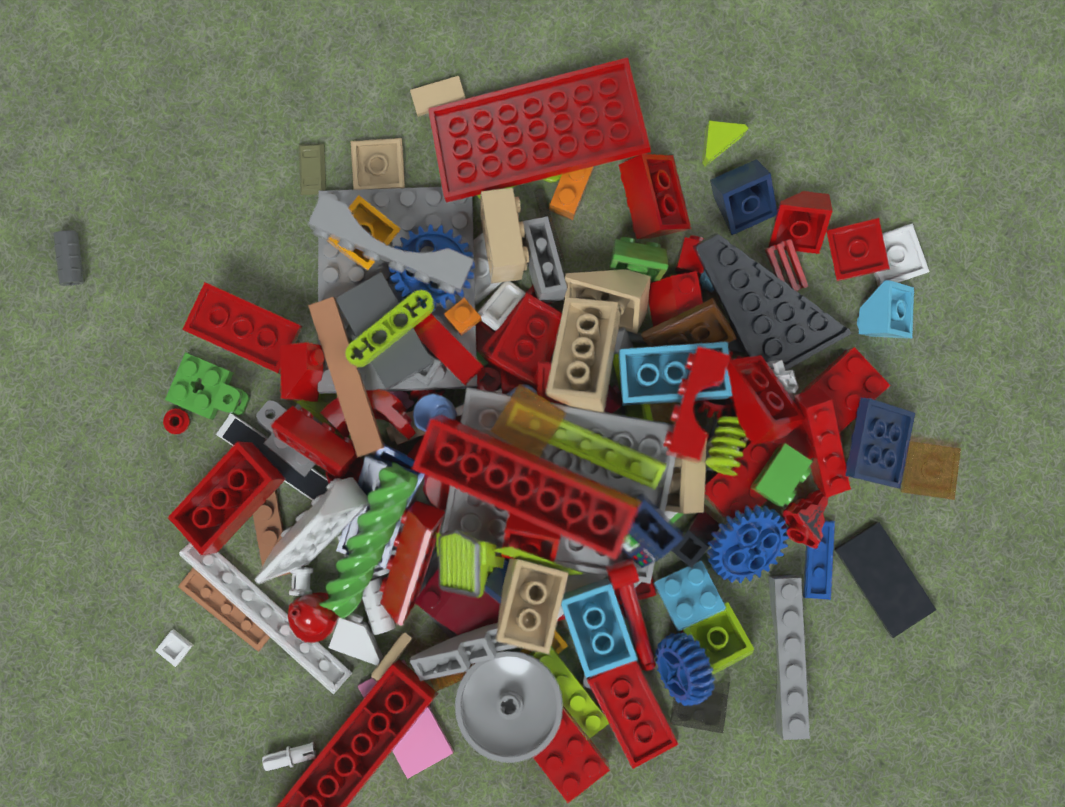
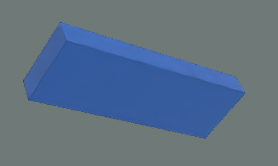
[803,521,835,600]

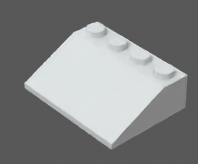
[255,477,369,584]

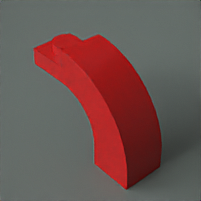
[320,389,416,440]

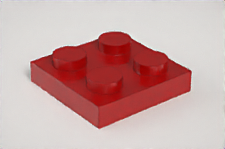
[826,218,890,281]

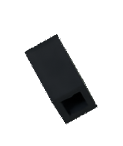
[671,511,720,568]

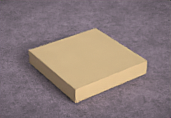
[351,138,405,190]

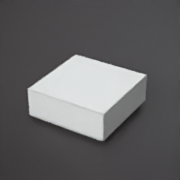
[155,629,194,667]

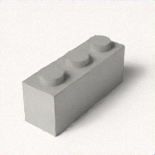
[522,216,567,303]

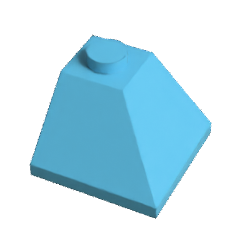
[857,280,914,339]

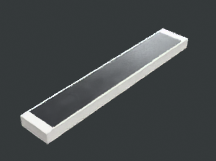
[216,413,329,501]

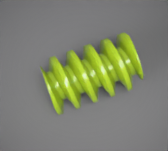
[705,416,747,476]

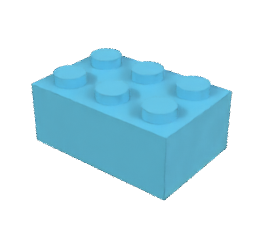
[561,578,637,678]

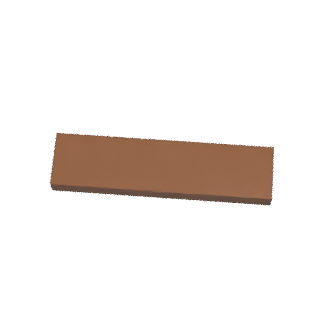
[178,568,270,652]

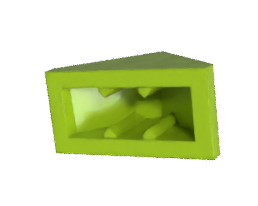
[702,121,749,167]

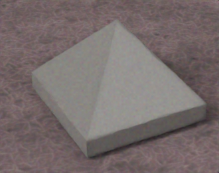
[614,327,634,354]

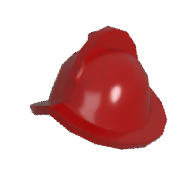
[288,592,340,643]

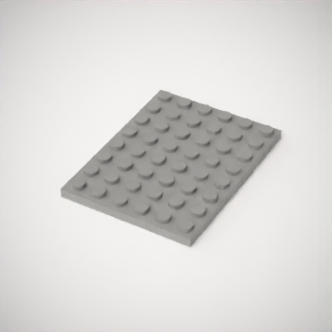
[318,187,477,394]
[442,388,676,583]

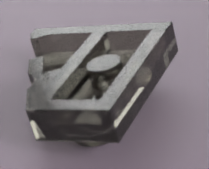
[670,681,730,733]

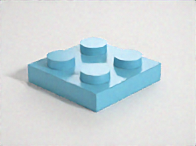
[654,560,726,631]

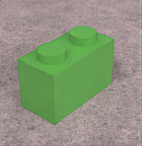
[750,443,813,507]

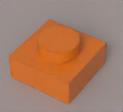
[444,298,482,336]

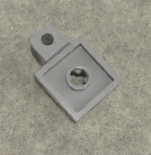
[256,400,338,477]

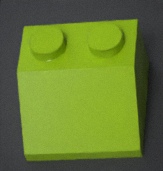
[683,602,754,675]

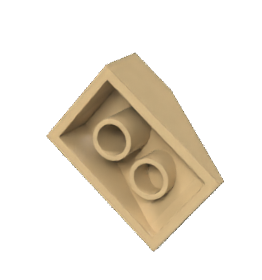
[565,269,651,334]
[496,559,568,654]

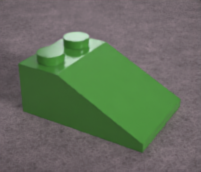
[608,237,668,282]

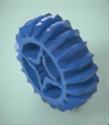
[655,632,715,706]

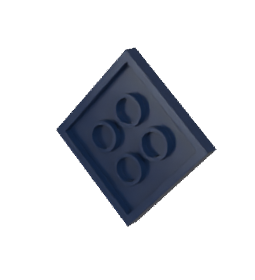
[845,397,915,489]

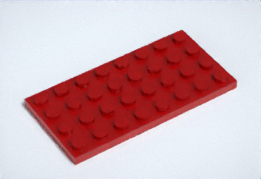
[428,57,651,203]

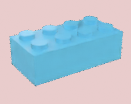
[618,342,732,406]

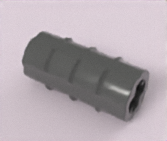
[53,231,84,286]

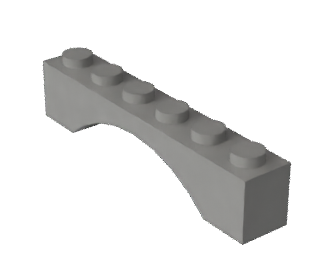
[308,194,473,294]
[768,575,810,740]

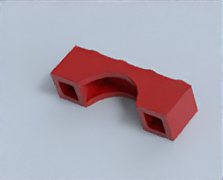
[663,346,730,464]
[794,387,851,498]

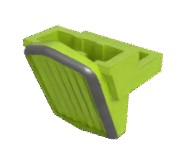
[436,530,505,597]

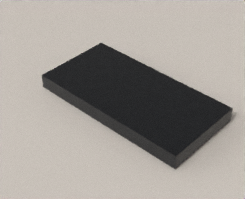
[834,522,937,638]

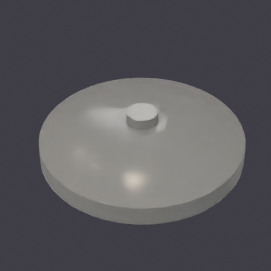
[455,651,563,763]

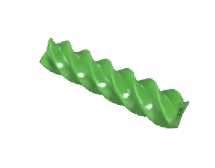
[320,462,418,618]

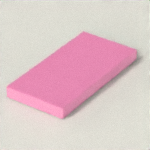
[357,660,454,779]

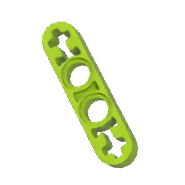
[345,290,435,367]

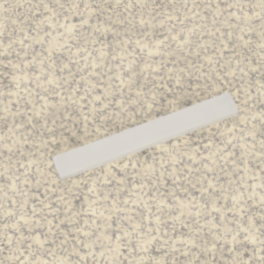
[179,543,352,694]

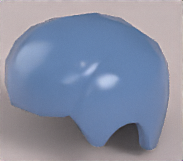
[413,394,457,432]

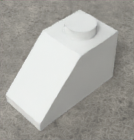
[329,613,383,666]

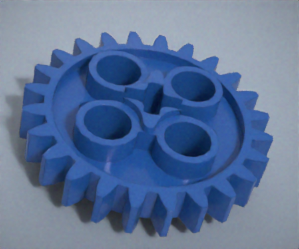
[389,224,475,310]
[707,505,789,583]

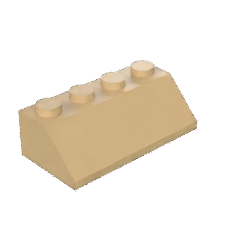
[546,297,620,413]

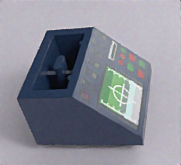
[623,492,684,568]

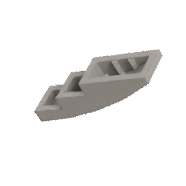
[410,623,518,681]

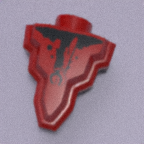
[781,489,829,549]

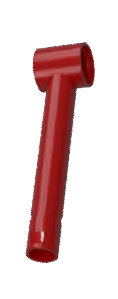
[606,558,656,671]

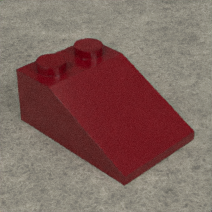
[414,568,501,635]

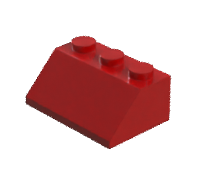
[619,154,691,239]
[271,406,358,480]

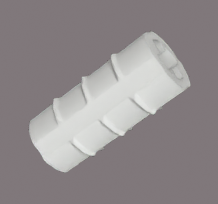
[362,577,396,635]

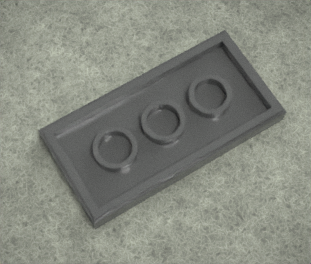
[335,272,434,390]

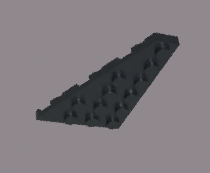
[693,233,851,371]

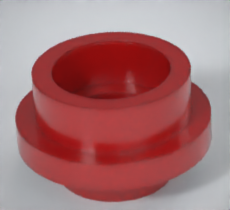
[163,409,190,434]

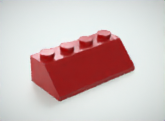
[380,501,446,626]

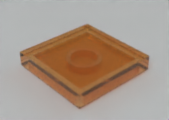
[490,384,566,457]
[901,441,961,500]

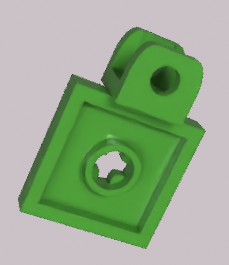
[165,352,250,420]

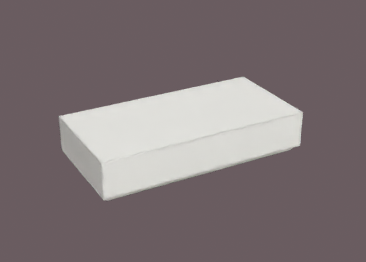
[478,281,526,331]

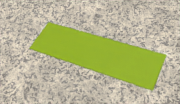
[493,547,584,576]

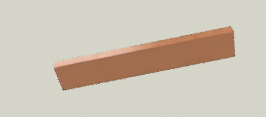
[308,297,385,457]

